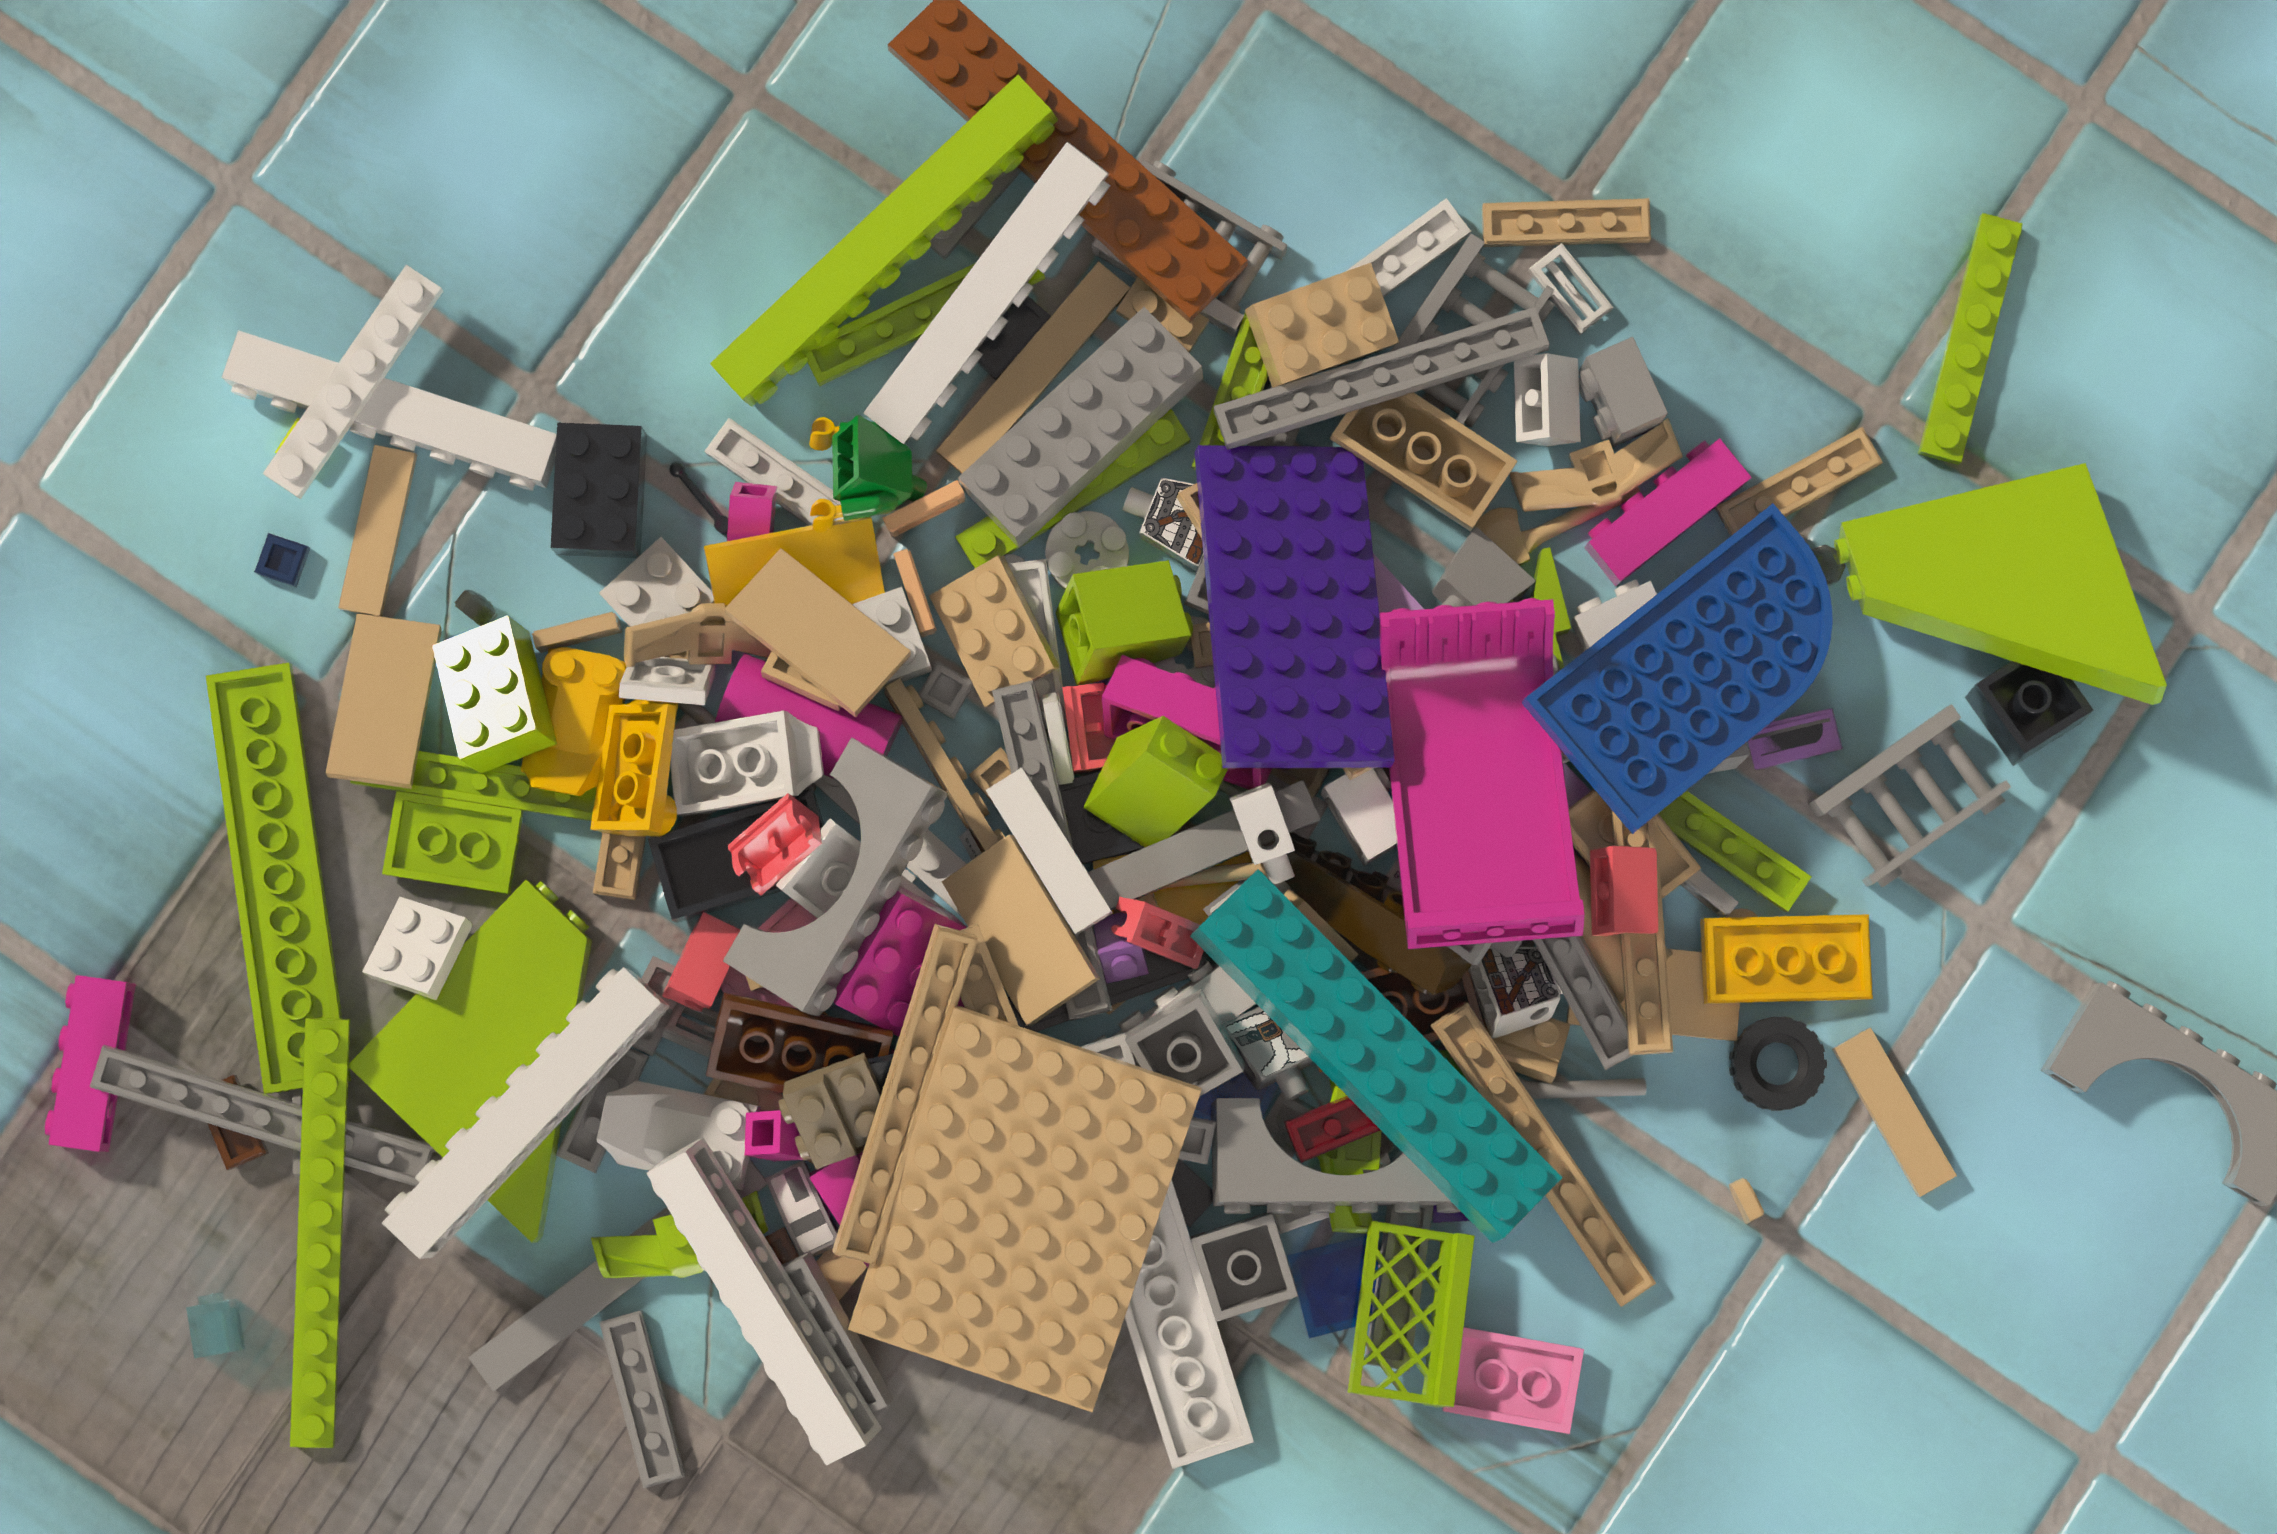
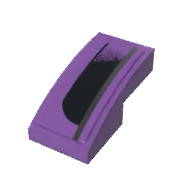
[1748,708,1843,770]

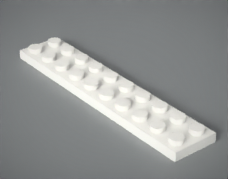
[1082,1033,1254,1469]

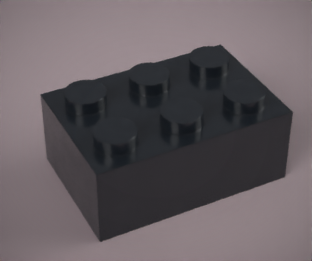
[550,422,647,558]

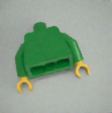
[809,415,927,533]

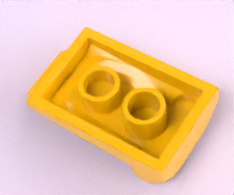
[521,647,627,797]
[590,699,678,837]

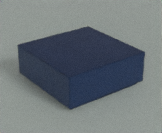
[254,533,310,588]

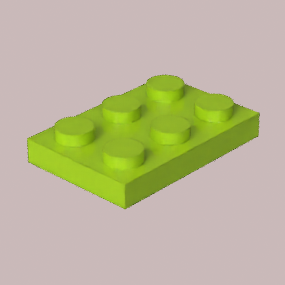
[382,791,524,895]

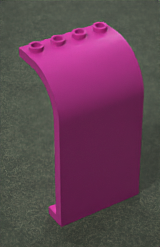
[1380,598,1585,949]

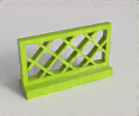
[1347,1221,1475,1408]

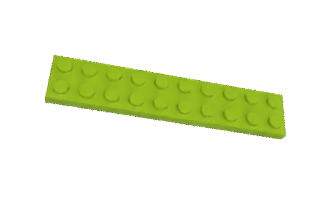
[205,662,351,1094]

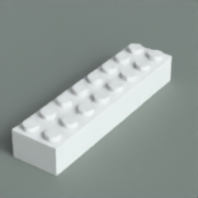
[382,967,670,1259]

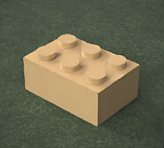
[1245,263,1399,388]

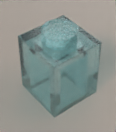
[186,1292,245,1358]

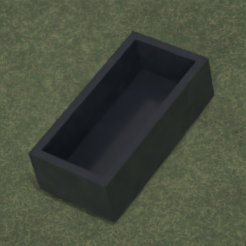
[648,789,824,923]

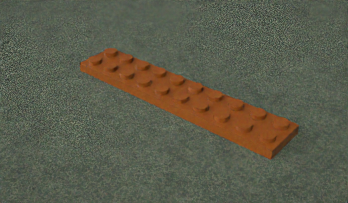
[888,0,1248,323]

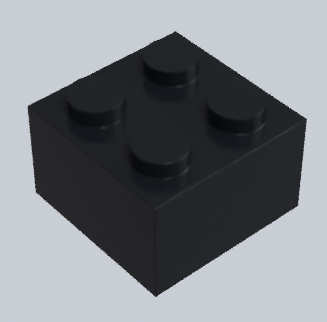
[1965,661,2093,766]

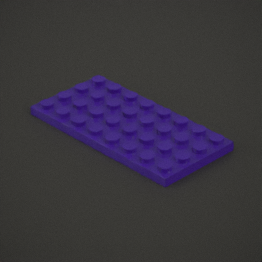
[1194,445,1395,768]

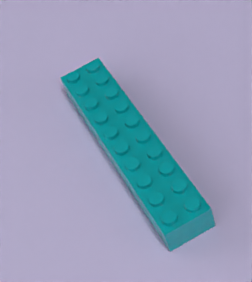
[1190,869,1563,1243]

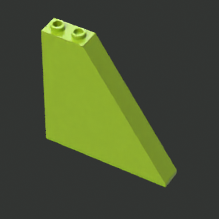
[1834,463,2167,705]
[349,880,592,1243]

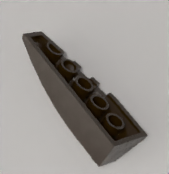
[1262,832,1472,995]

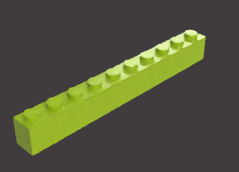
[710,75,1058,407]

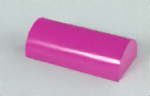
[715,653,903,780]

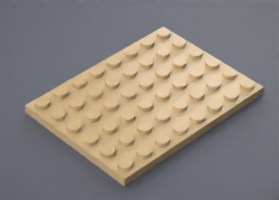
[848,1006,1202,1412]

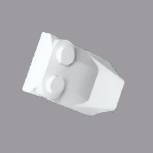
[670,711,824,816]
[597,1080,761,1190]

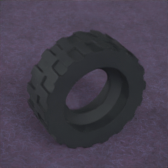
[1729,1017,1827,1111]

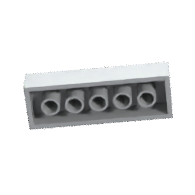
[958,307,1204,548]

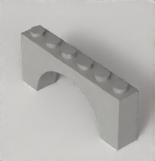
[723,737,948,1017]
[2040,981,2277,1206]
[1211,1098,1461,1214]

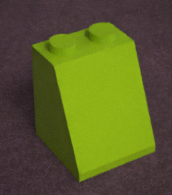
[1055,560,1193,686]
[1083,716,1228,848]

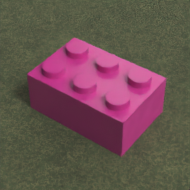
[834,886,967,1037]

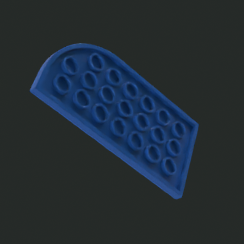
[1522,503,1833,834]

